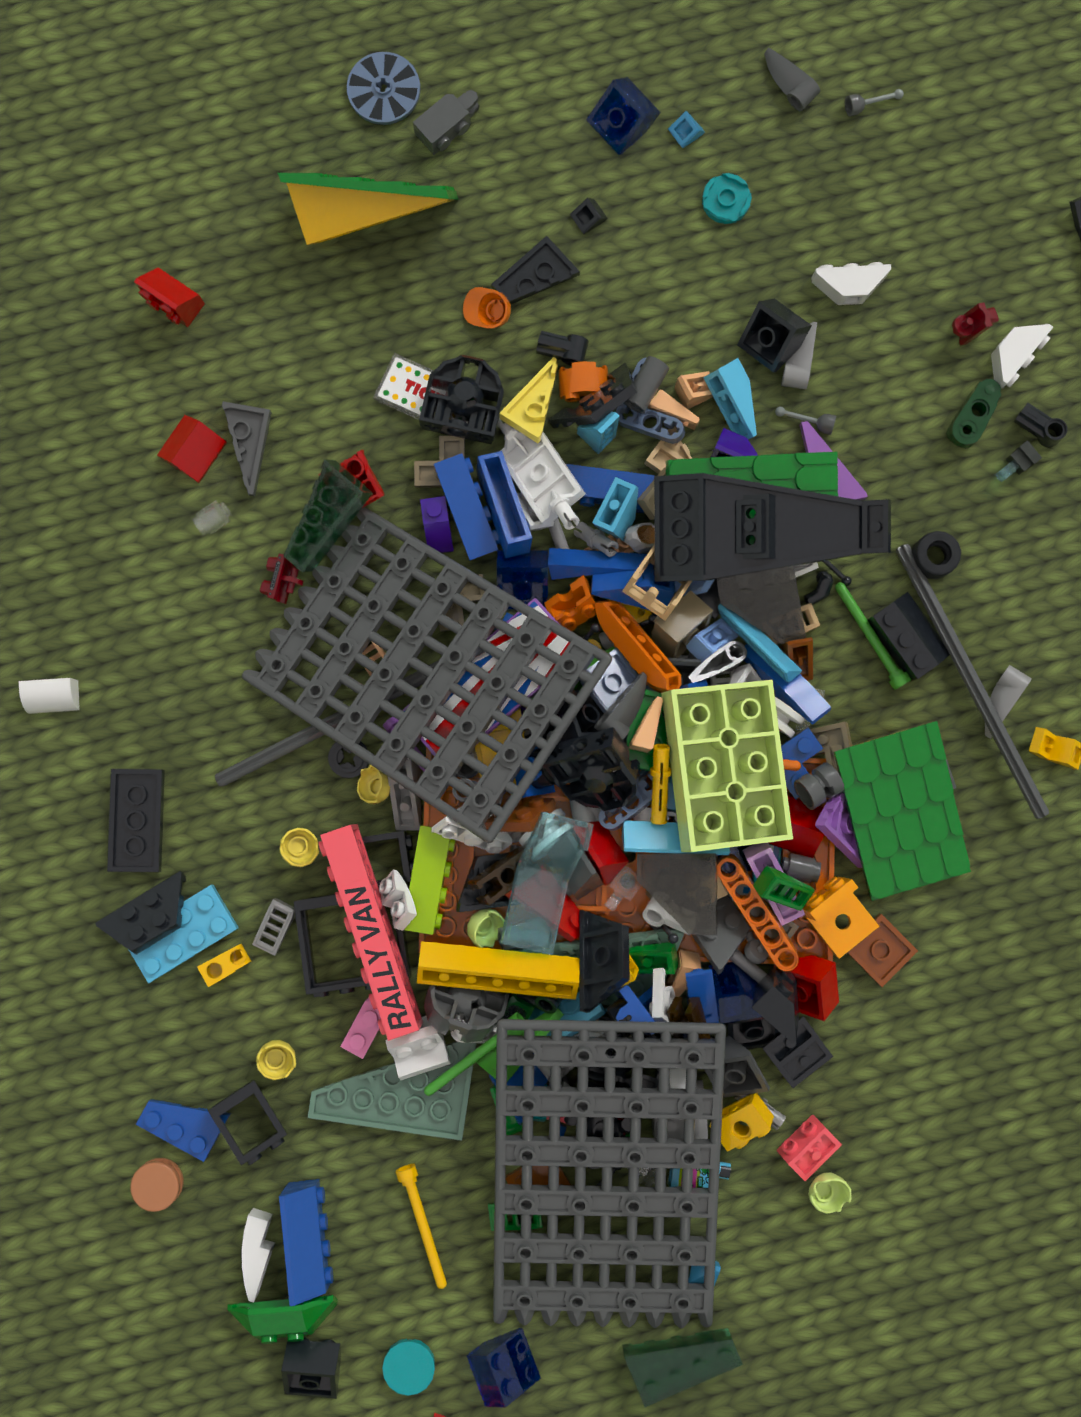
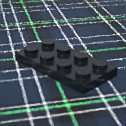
[107,769,165,872]

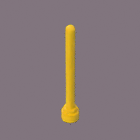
[395,1164,447,1289]

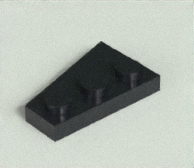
[491,236,580,304]

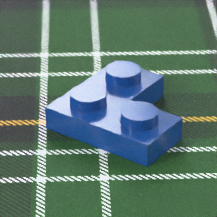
[781,727,823,799]

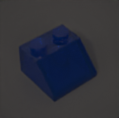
[586,77,661,155]
[497,550,548,609]

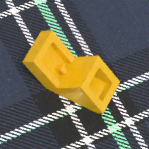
[1029,727,1081,770]

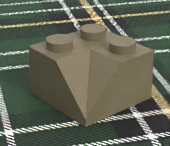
[651,590,713,658]

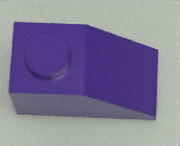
[420,496,454,553]

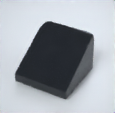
[570,198,608,234]

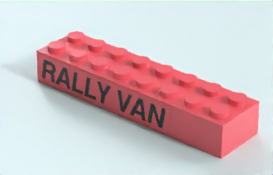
[318,824,423,1041]

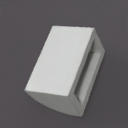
[19,678,79,714]

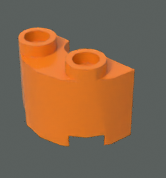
[558,361,608,402]
[544,575,596,631]

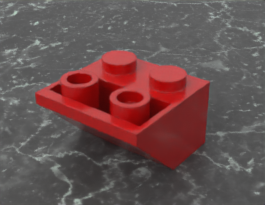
[134,267,205,327]

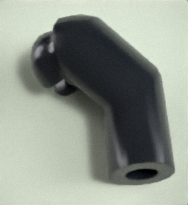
[803,571,834,605]

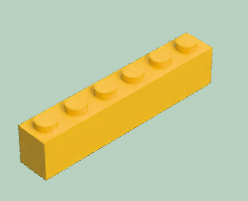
[417,941,580,1000]

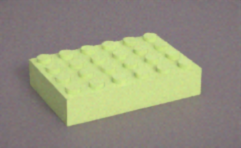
[661,680,793,852]

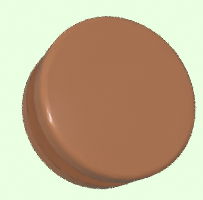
[130,1158,184,1212]

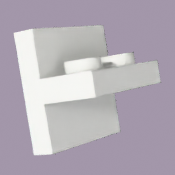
[385,1016,450,1080]

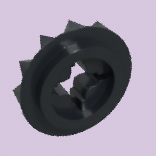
[328,741,368,778]

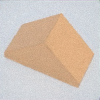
[674,371,713,409]

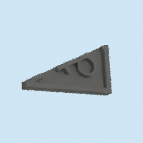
[222,401,272,497]

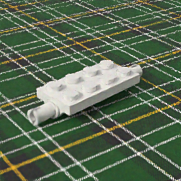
[497,418,586,530]

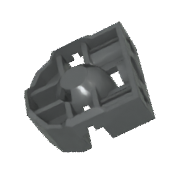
[424,985,510,1043]

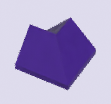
[711,428,758,457]

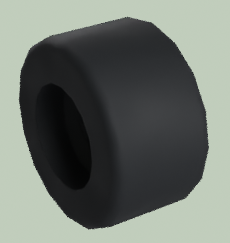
[912,531,961,579]

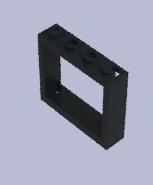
[294,894,412,997]

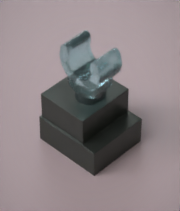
[995,440,1042,482]

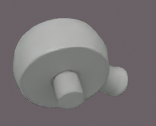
[744,932,769,964]

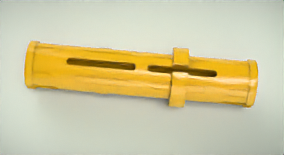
[650,744,671,825]

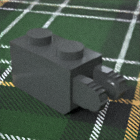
[413,89,479,155]

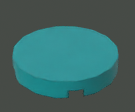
[702,173,752,224]
[382,1339,435,1396]

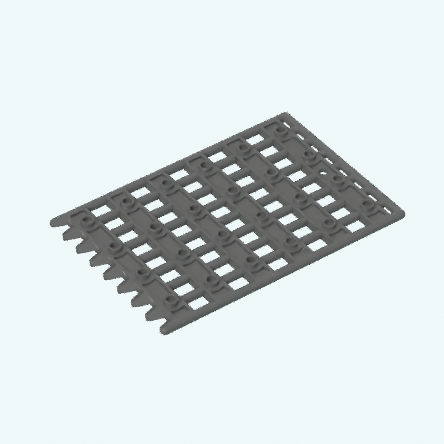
[242,507,612,843]
[493,1019,726,1329]

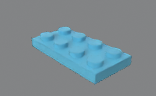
[128,885,239,983]

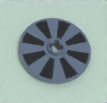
[347,52,420,125]

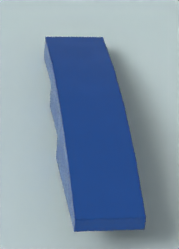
[743,644,831,725]

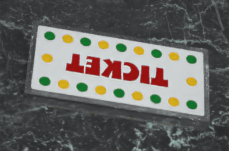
[373,353,476,426]

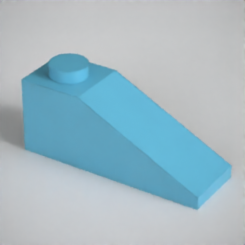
[703,358,757,439]
[577,412,620,454]

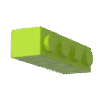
[404,825,456,935]

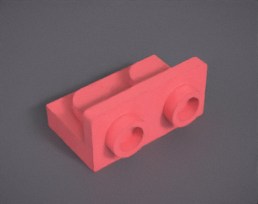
[777,1115,842,1181]

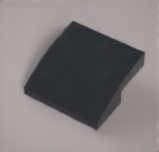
[762,1016,834,1088]

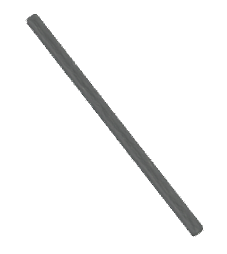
[896,544,1049,819]
[215,649,484,786]

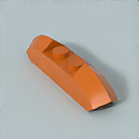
[595,600,682,693]

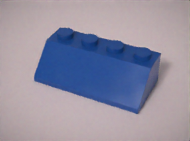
[279,1179,333,1306]

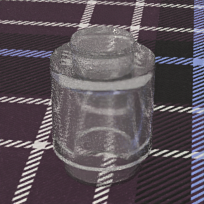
[192,500,232,536]

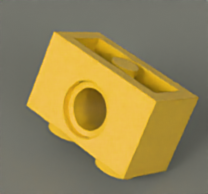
[709,1093,774,1152]

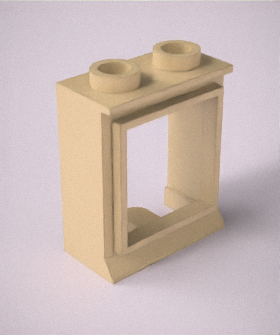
[622,544,692,621]

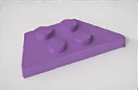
[815,792,862,868]

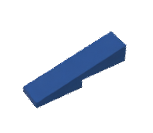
[548,548,654,580]

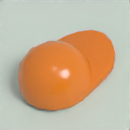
[463,287,511,329]

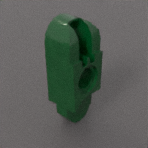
[946,379,1002,449]

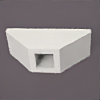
[811,262,891,305]
[991,324,1053,389]
[432,806,512,854]

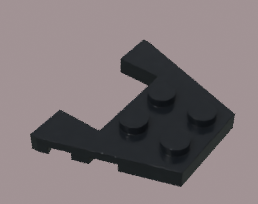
[548,363,637,429]

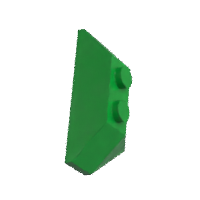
[227,1295,337,1344]

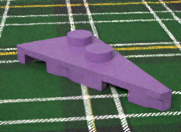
[800,421,868,500]

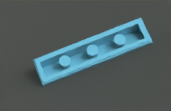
[718,603,802,683]
[622,820,730,855]

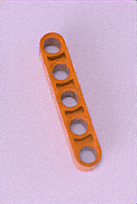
[717,854,798,971]

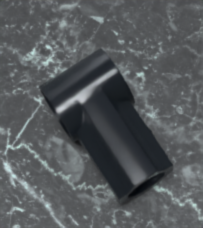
[536,331,589,366]
[1014,403,1068,447]

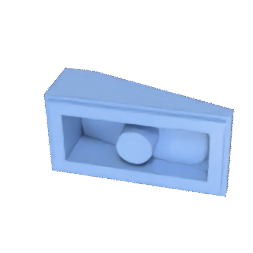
[686,618,738,663]

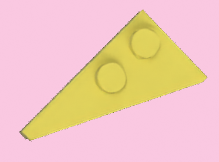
[499,357,558,443]

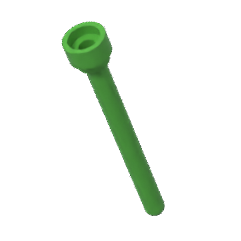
[835,582,912,690]
[424,1012,524,1096]

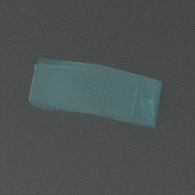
[500,811,594,955]

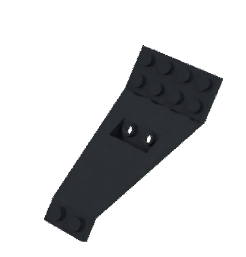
[654,473,891,582]

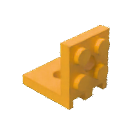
[803,877,879,959]

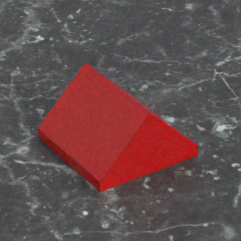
[157,415,227,483]
[768,796,825,858]
[572,821,629,886]

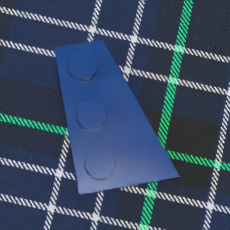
[136,1099,231,1162]

